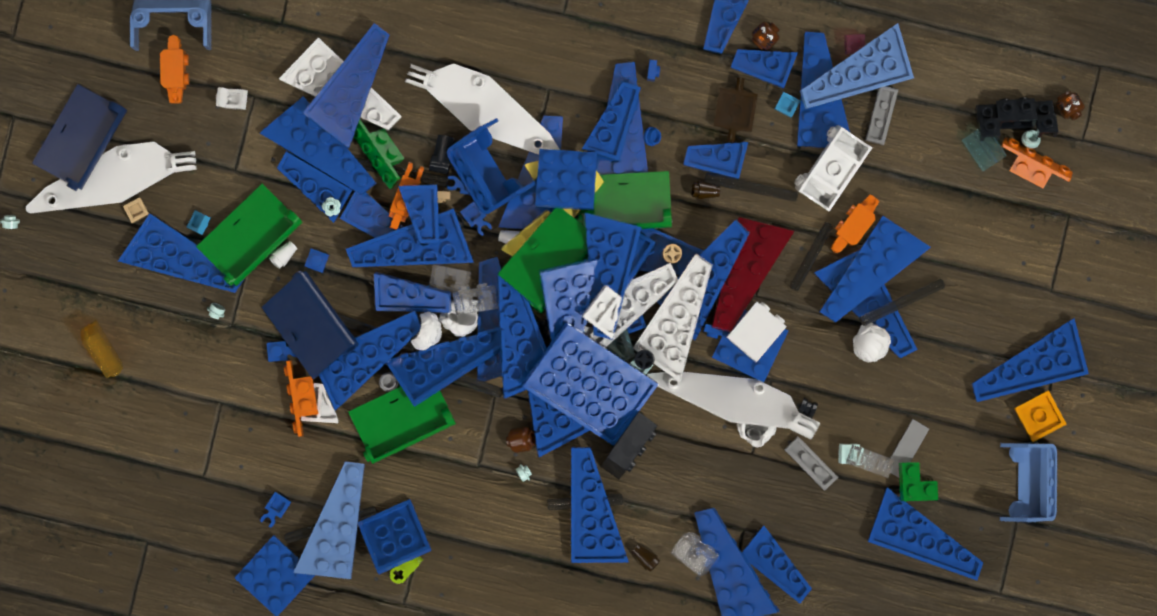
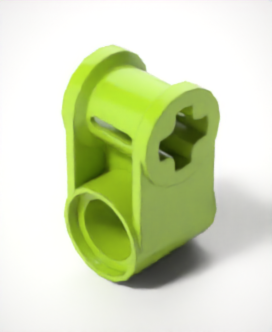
[390,556,423,584]

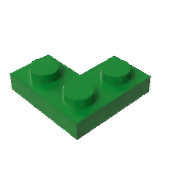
[899,462,938,501]

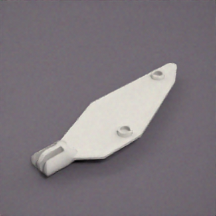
[405,64,560,155]
[26,142,197,213]
[647,372,820,439]

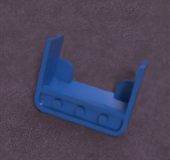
[447,118,537,214]

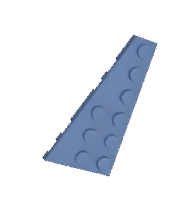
[800,23,914,109]
[293,462,365,579]

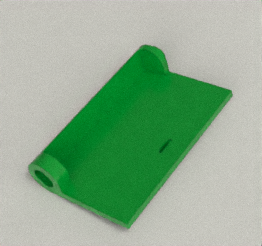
[575,171,672,229]
[196,184,303,287]
[498,208,588,313]
[348,386,456,464]

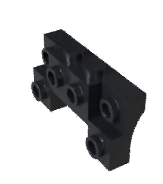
[975,97,1058,142]

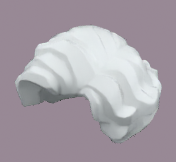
[439,299,478,337]
[411,312,442,351]
[853,322,891,363]
[737,423,776,447]

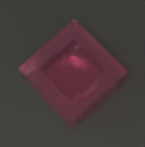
[844,34,865,54]

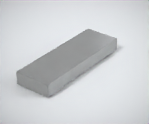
[865,86,898,145]
[884,419,929,478]
[784,436,838,491]

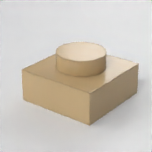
[437,191,451,204]
[123,197,149,223]

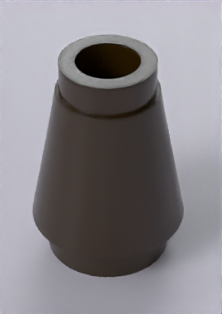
[691,180,721,199]
[631,544,660,572]

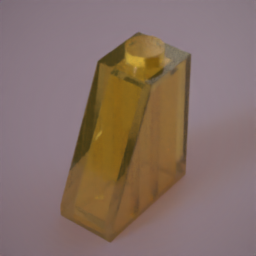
[80,320,123,378]

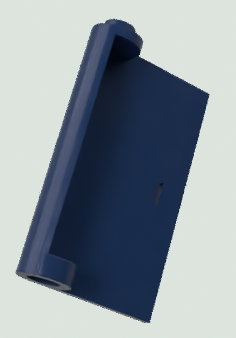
[32,84,127,192]
[261,271,359,379]

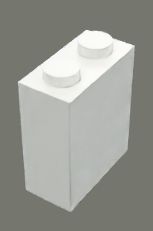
[726,302,786,362]

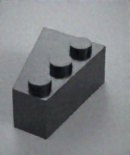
[600,412,658,480]

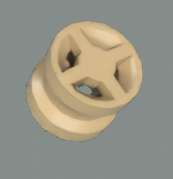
[663,244,682,264]

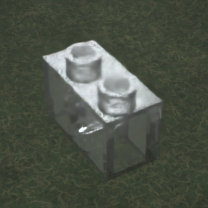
[429,264,472,298]
[453,283,498,316]
[846,445,894,478]
[671,532,719,576]

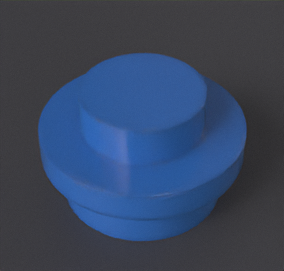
[644,127,661,146]

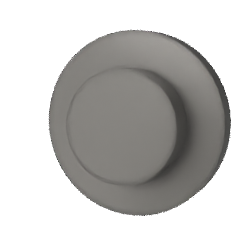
[379,372,399,392]

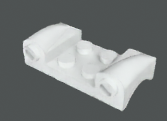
[794,125,872,211]

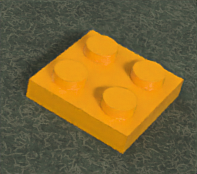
[1014,390,1067,442]

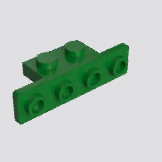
[354,120,404,189]

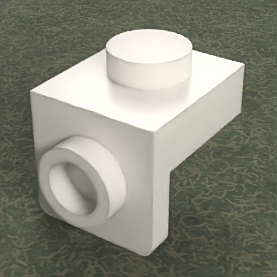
[216,87,248,110]

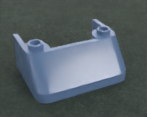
[130,0,211,51]
[1000,443,1057,522]

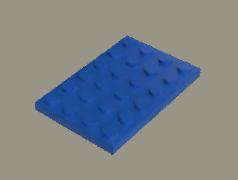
[521,322,659,446]

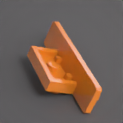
[1002,137,1073,188]
[284,360,319,437]

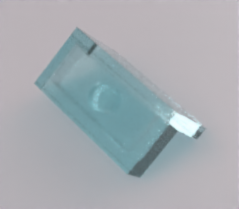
[962,129,1006,171]
[608,329,635,360]

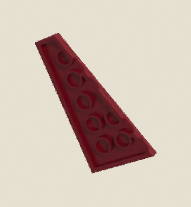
[712,217,795,332]

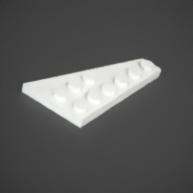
[279,38,402,131]
[633,254,712,381]
[584,263,678,348]

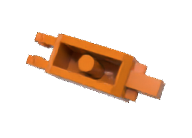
[160,34,189,104]
[388,162,424,230]
[831,194,879,253]

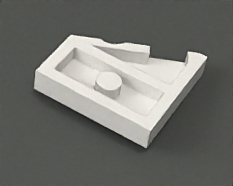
[582,285,622,339]
[301,383,339,423]

